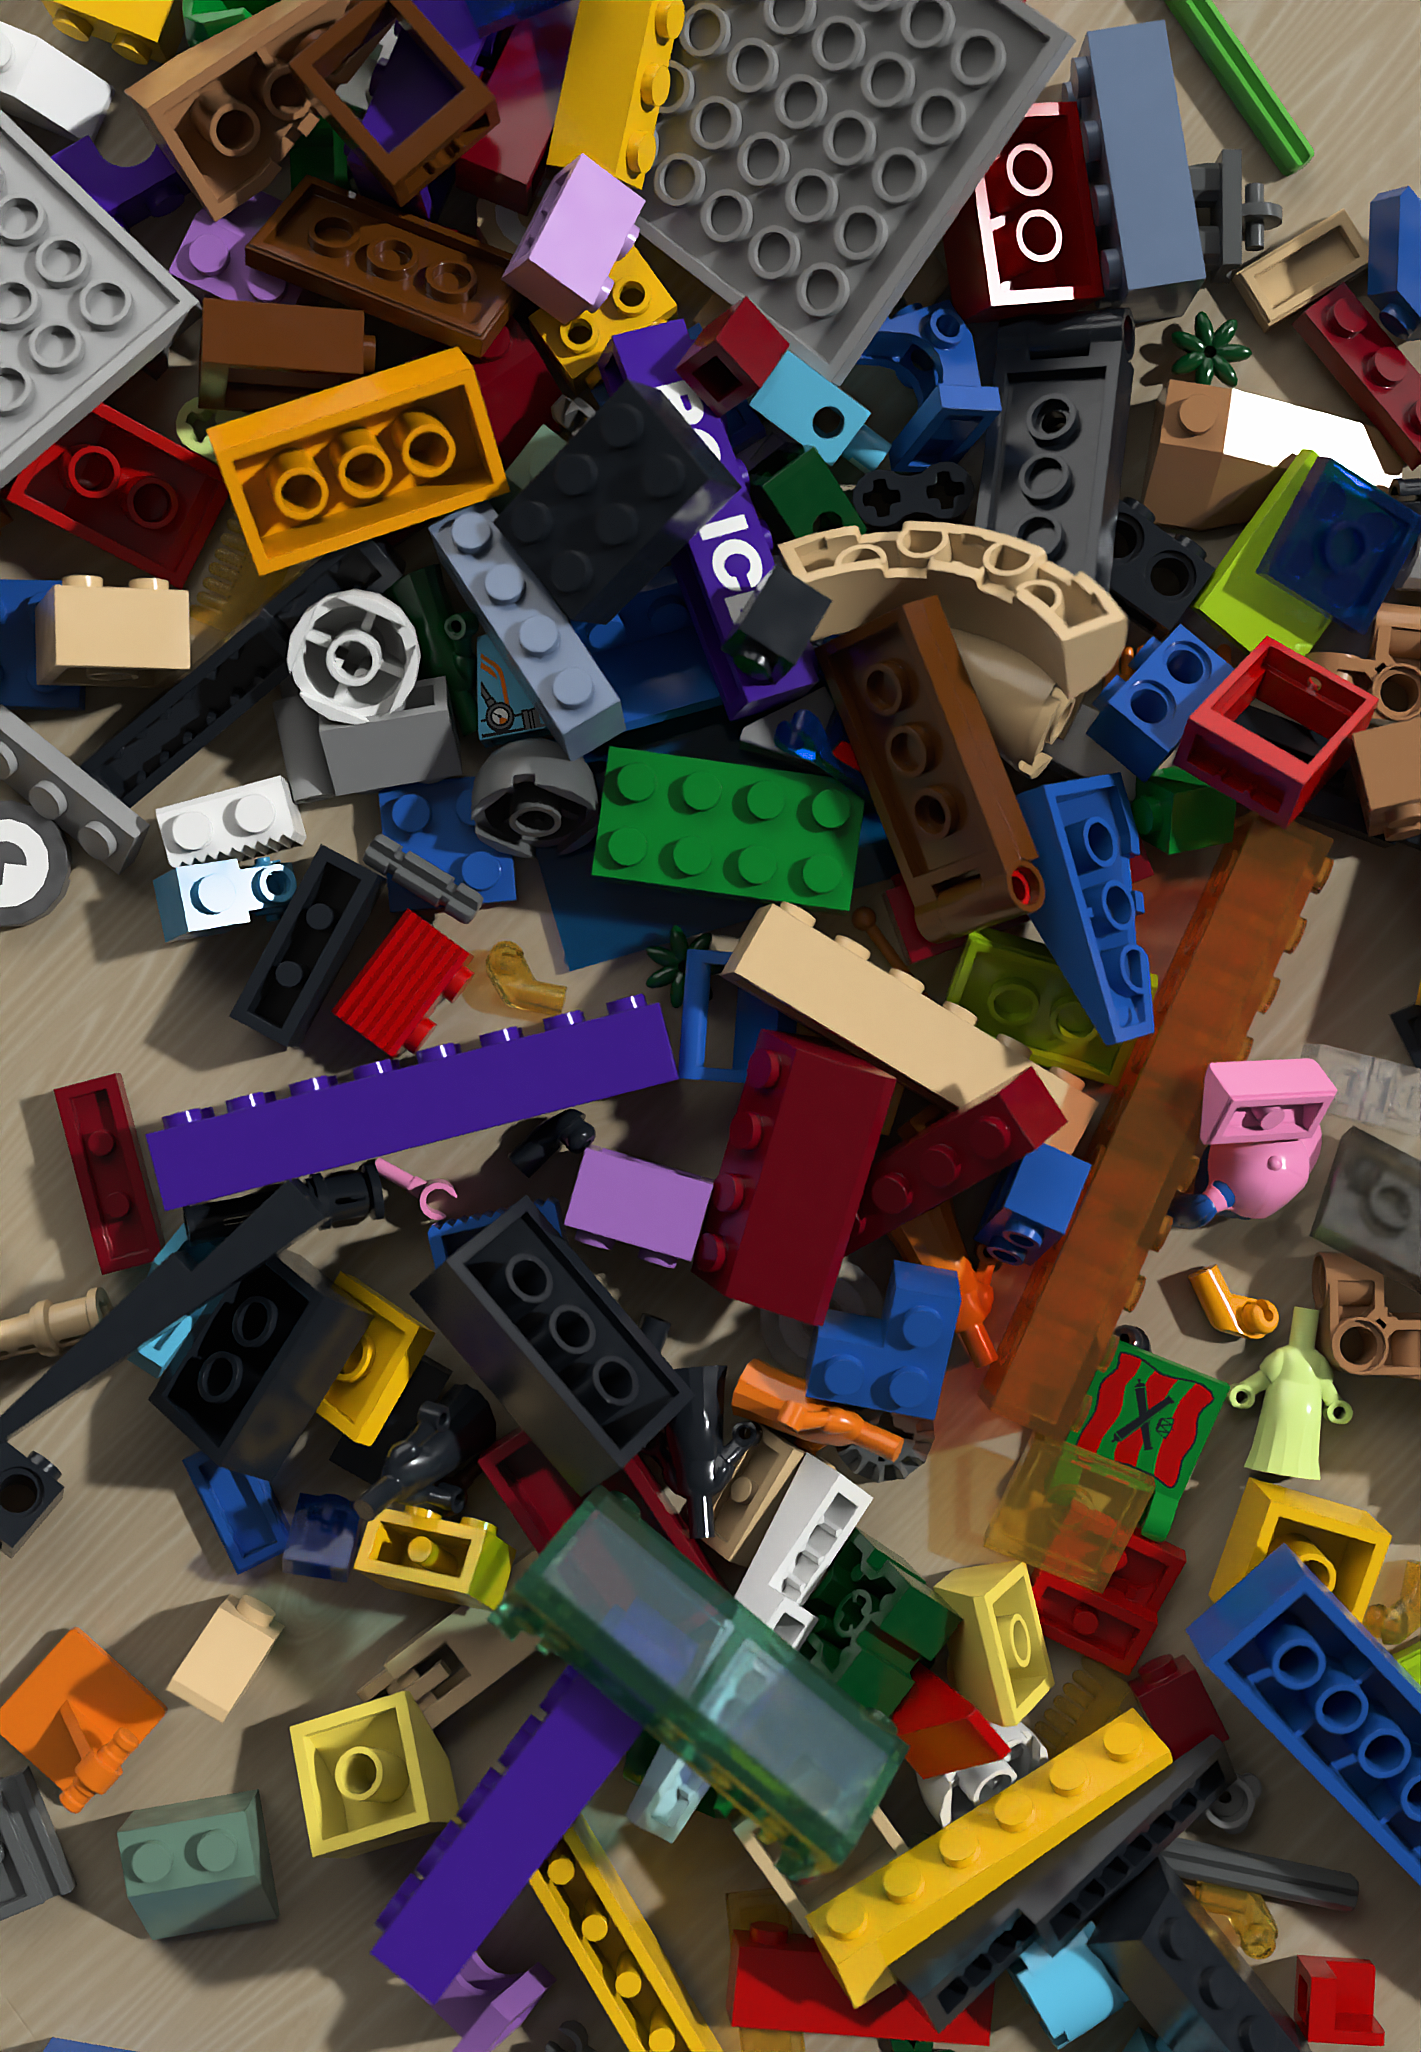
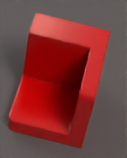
[1293,1955,1385,2046]

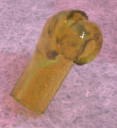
[1363,1560,1421,1645]

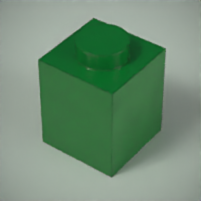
[1131,766,1236,855]

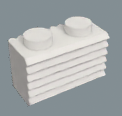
[156,775,307,868]

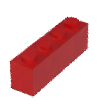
[725,1921,995,2046]

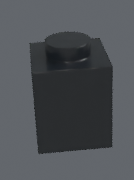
[720,564,832,685]

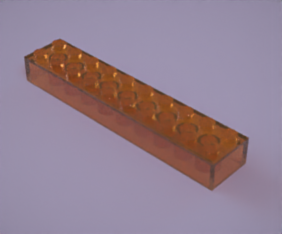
[977,811,1334,1444]

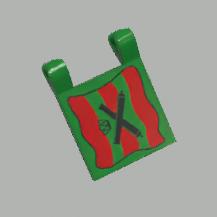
[1044,1336,1230,1542]

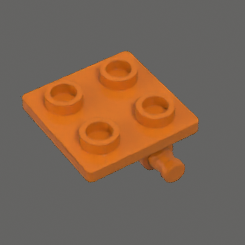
[0,1627,168,1813]

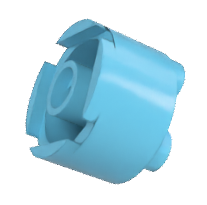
[1006,1920,1130,2050]

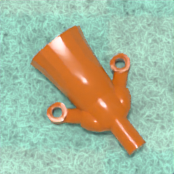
[886,1197,999,1368]
[731,1358,904,1462]

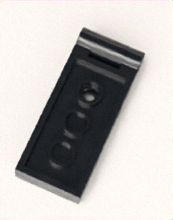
[975,308,1135,595]

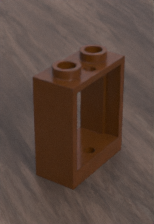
[288,0,501,207]
[198,298,376,413]

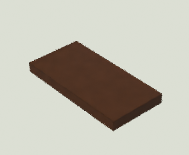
[245,174,525,358]

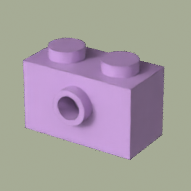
[501,153,646,325]

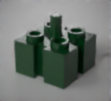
[797,1526,963,1724]

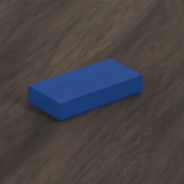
[182,1450,298,1575]

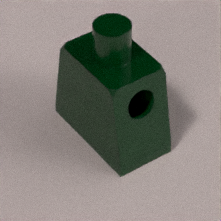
[748,442,867,543]

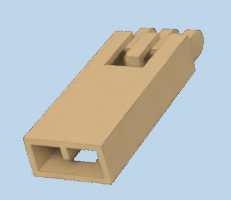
[356,1546,580,1729]

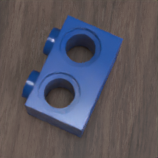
[1085,624,1235,783]
[972,1143,1092,1266]

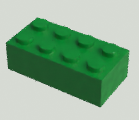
[591,746,867,916]

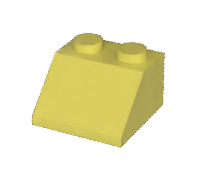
[933,1559,1055,1727]
[289,1690,462,1859]

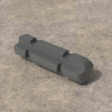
[363,834,484,924]

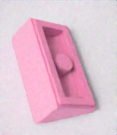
[1200,1058,1338,1145]

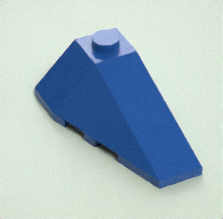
[1015,772,1155,1046]

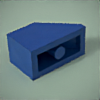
[1367,186,1421,342]

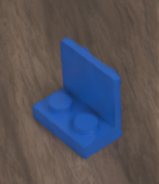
[567,565,723,732]

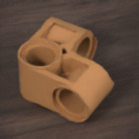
[1305,602,1421,728]
[1312,1252,1421,1379]

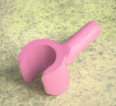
[375,1157,457,1220]

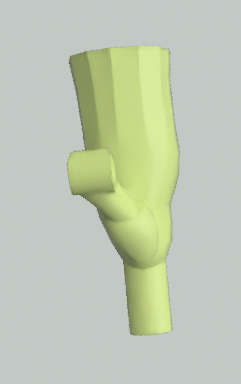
[1225,1306,1353,1480]

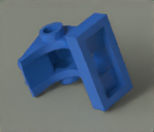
[855,299,1002,473]

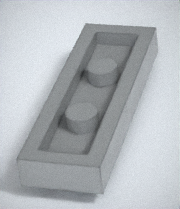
[0,704,150,875]

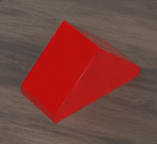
[888,1661,1011,1779]

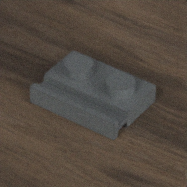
[0,1766,77,1921]

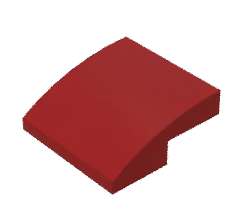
[1030,1496,1187,1676]

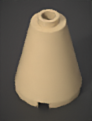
[950,628,1088,779]

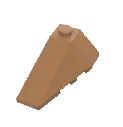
[124,0,395,222]

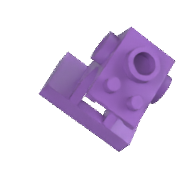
[409,1952,557,2052]

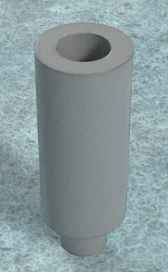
[272,674,336,804]

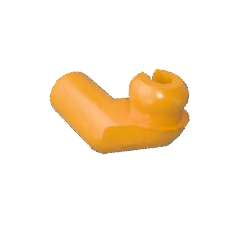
[1188,1264,1279,1339]

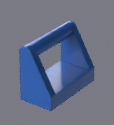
[678,949,797,1083]

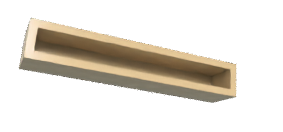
[720,902,1100,1155]

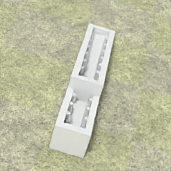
[625,1452,873,1844]

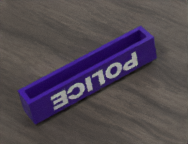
[597,318,819,721]

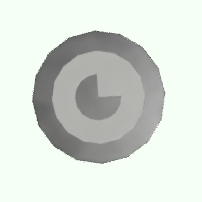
[0,800,73,927]

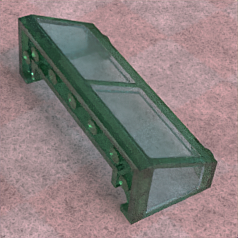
[487,1484,910,1888]

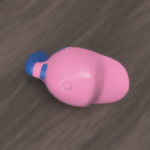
[1161,1125,1322,1229]

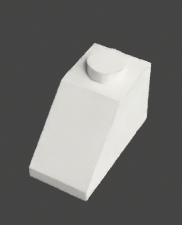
[0,21,116,142]

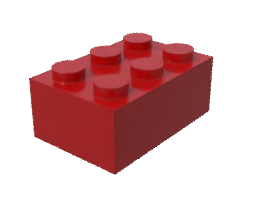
[943,101,1105,324]

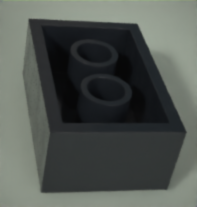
[493,379,742,625]
[148,1249,375,1482]

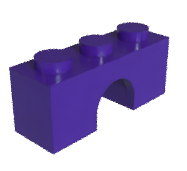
[50,135,192,233]

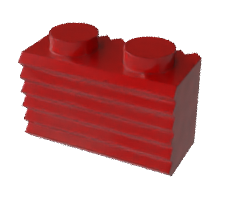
[331,908,475,1058]

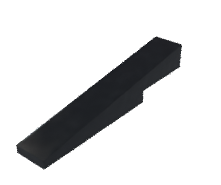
[78,535,407,808]
[0,1178,334,1445]
[887,1734,1238,2033]

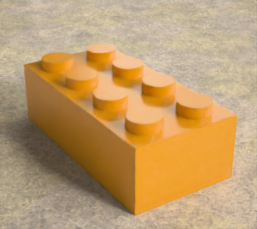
[206,346,510,576]

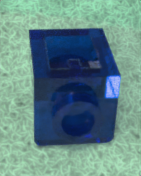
[282,1493,363,1583]

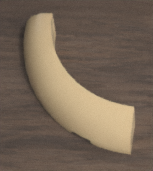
[777,521,1128,700]

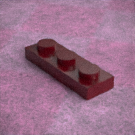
[1291,282,1421,471]
[53,1073,166,1275]

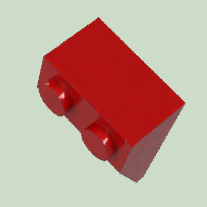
[0,403,229,590]

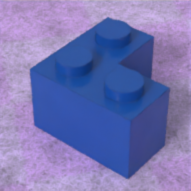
[805,1260,962,1420]

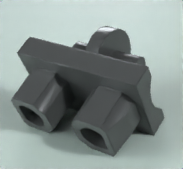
[1188,149,1282,284]

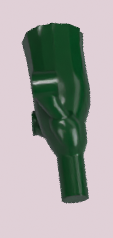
[381,564,479,737]

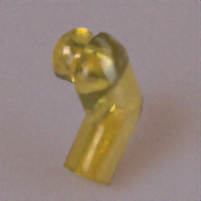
[486,941,567,1016]
[1194,1881,1278,1959]

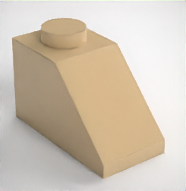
[166,1594,285,1723]

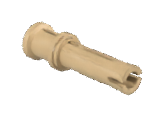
[0,1287,113,1361]

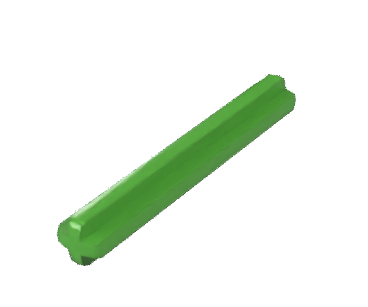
[1164,0,1314,176]

